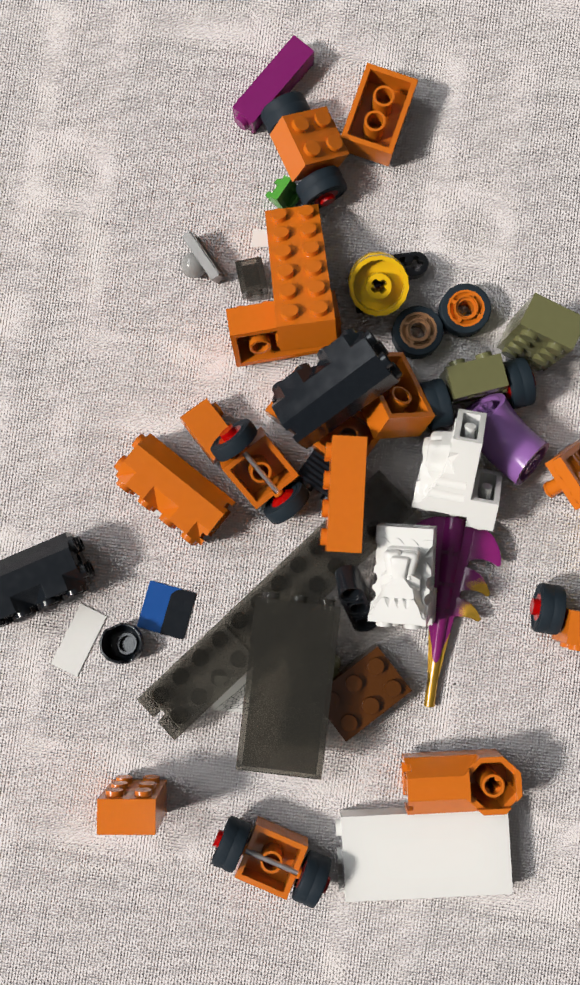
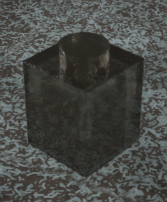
[235,256,268,301]

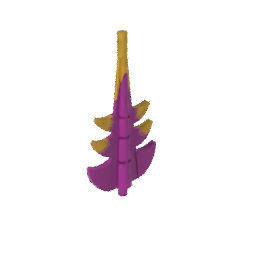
[415,515,501,707]

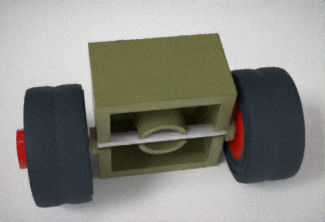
[420,351,536,430]

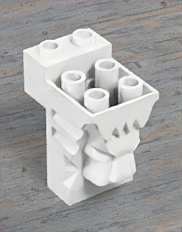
[412,409,503,531]
[368,522,437,630]

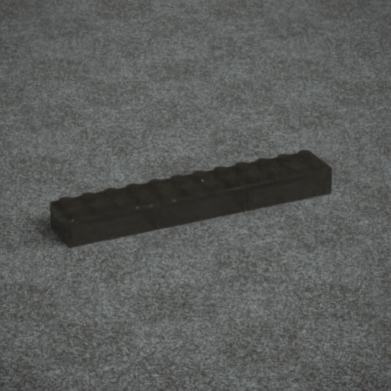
[137,470,417,740]

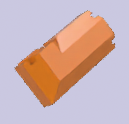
[401,749,523,816]

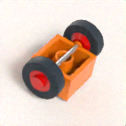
[210,418,310,524]

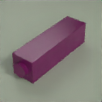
[232,35,314,134]

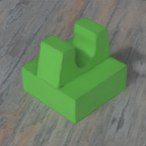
[265,175,300,209]

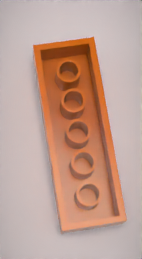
[265,204,337,351]

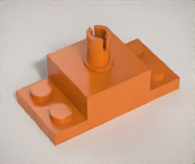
[543,439,580,510]

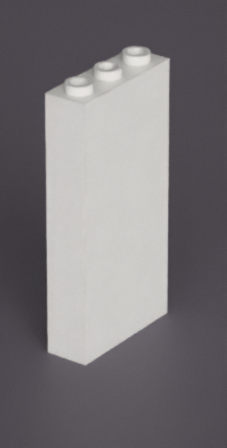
[335,807,513,902]

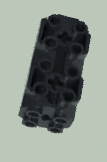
[272,328,403,449]
[0,532,95,628]

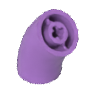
[465,393,549,485]

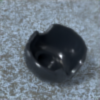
[99,623,145,665]

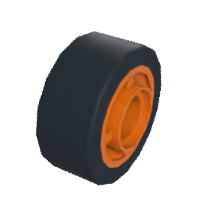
[438,283,491,338]

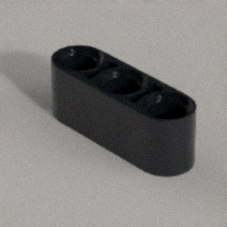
[335,565,377,632]

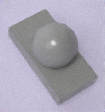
[181,231,225,284]

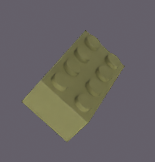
[496,293,580,371]

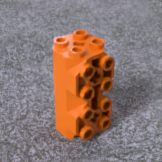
[114,433,237,546]

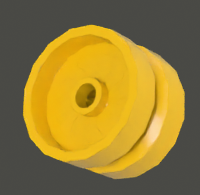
[348,251,409,316]

